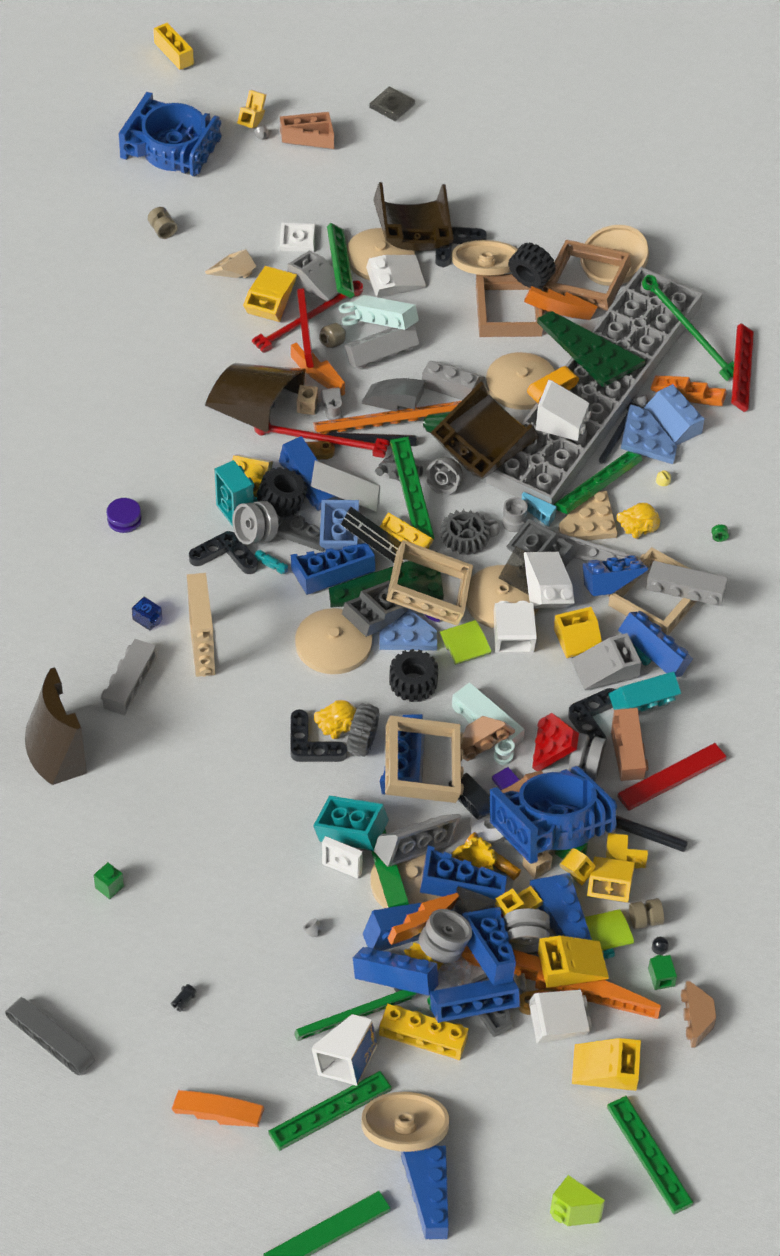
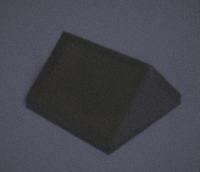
[455,886,497,916]

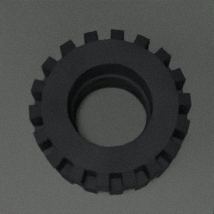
[508,242,556,289]
[257,467,307,517]
[389,649,438,702]

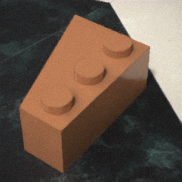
[280,112,334,149]
[611,708,648,781]

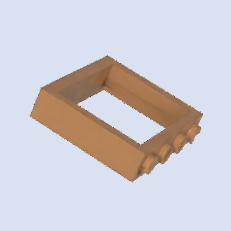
[543,240,632,310]
[476,274,545,337]

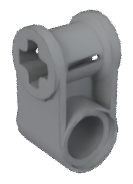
[321,387,342,420]

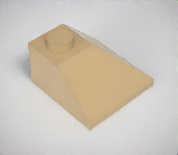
[205,249,257,278]

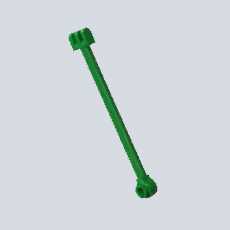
[642,274,734,381]

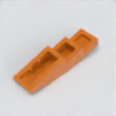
[524,286,598,320]
[291,343,345,396]
[651,375,727,406]
[388,893,459,945]
[172,1090,264,1127]

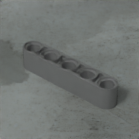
[5,997,95,1076]

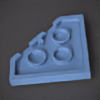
[620,404,677,464]
[379,609,437,651]

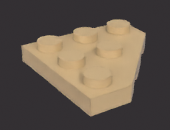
[559,491,617,541]

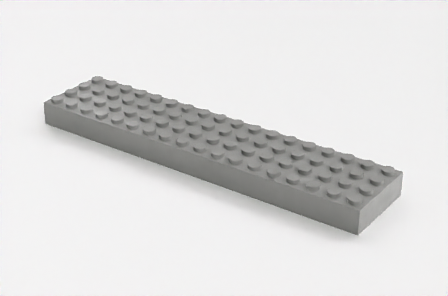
[486,267,703,505]

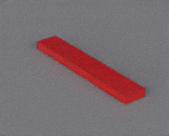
[297,288,314,368]
[731,323,754,412]
[617,743,727,811]

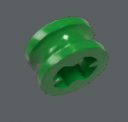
[711,524,729,542]

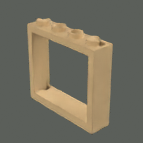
[386,540,473,626]
[608,547,697,635]
[187,573,215,677]
[385,715,464,803]

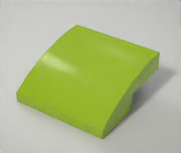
[440,620,492,665]
[584,909,634,950]

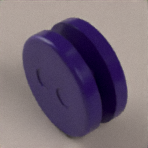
[106,498,142,533]

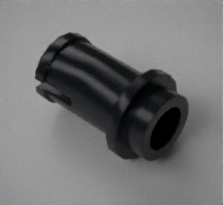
[171,984,197,1012]

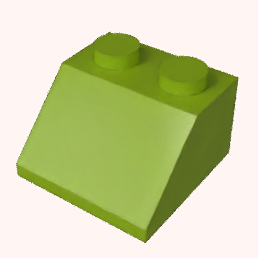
[550,1175,605,1226]

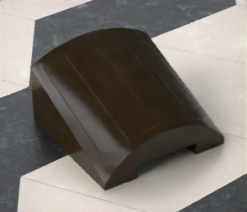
[373,182,453,251]
[205,363,306,432]
[431,381,539,480]
[25,667,87,785]

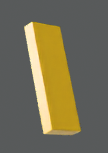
[379,512,434,549]

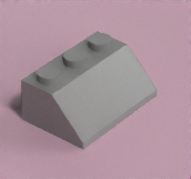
[422,361,484,400]

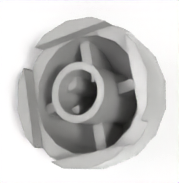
[425,457,463,495]

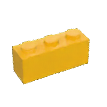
[154,22,194,70]

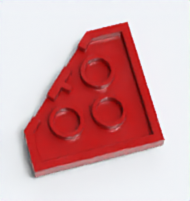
[532,713,579,771]

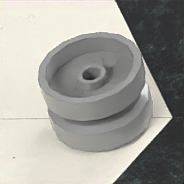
[232,501,278,545]
[568,732,606,781]
[419,909,472,963]
[504,909,550,954]

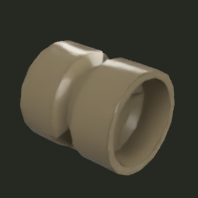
[147,207,177,239]
[629,898,664,930]

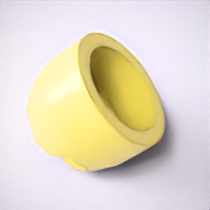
[656,470,671,486]

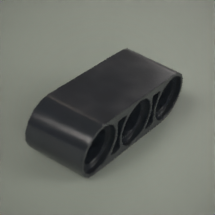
[448,773,490,820]

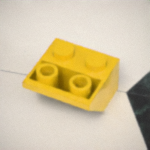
[232,454,273,497]
[554,607,602,658]
[587,856,635,903]

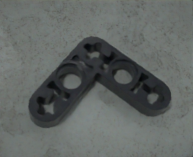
[435,227,487,267]
[189,531,258,574]
[568,688,616,747]
[290,709,348,762]

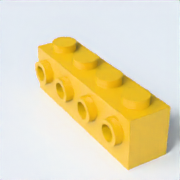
[379,1004,469,1060]

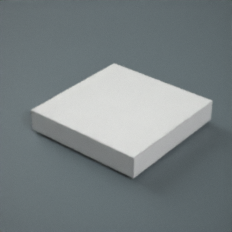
[280,223,315,252]
[322,836,363,879]

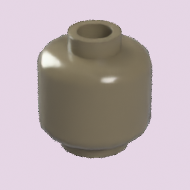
[319,323,346,348]

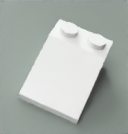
[366,255,426,298]
[524,552,575,609]

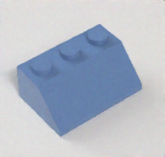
[644,385,704,445]
[320,500,359,550]

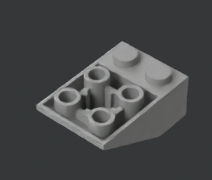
[287,250,340,301]
[571,633,641,690]

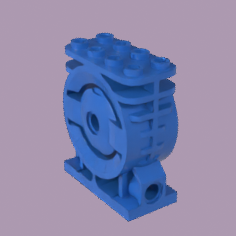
[118,92,222,177]
[490,766,617,864]

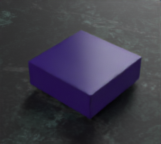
[492,767,519,790]

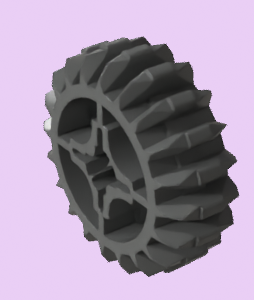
[440,509,490,555]
[347,703,380,757]

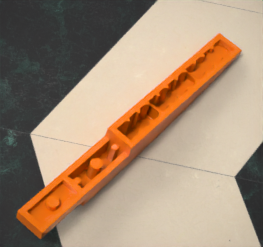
[457,945,661,1019]

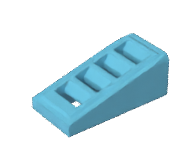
[522,492,556,527]

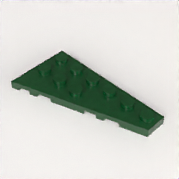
[537,311,645,387]
[329,551,444,608]

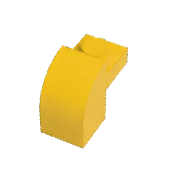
[237,90,267,128]
[606,833,648,869]
[559,848,596,885]
[495,886,543,916]

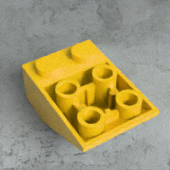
[243,266,297,322]
[538,936,609,988]
[572,1038,641,1091]

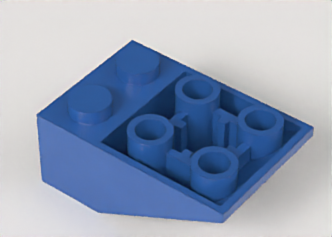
[583,555,648,596]

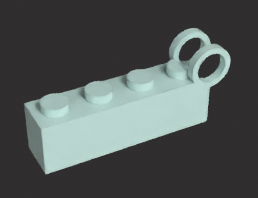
[339,295,419,330]
[452,682,525,765]

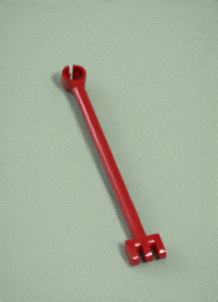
[252,280,363,353]
[254,423,390,458]

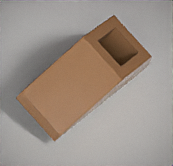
[460,716,515,761]
[681,981,716,1048]

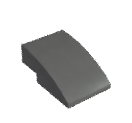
[362,378,425,411]
[506,519,577,567]
[342,581,409,637]

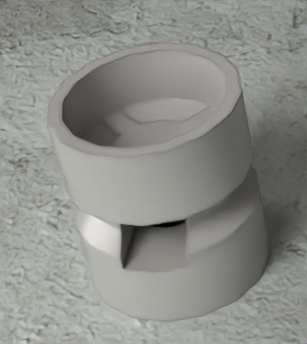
[502,497,528,532]

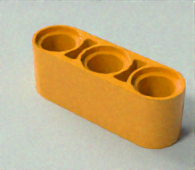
[527,366,579,404]

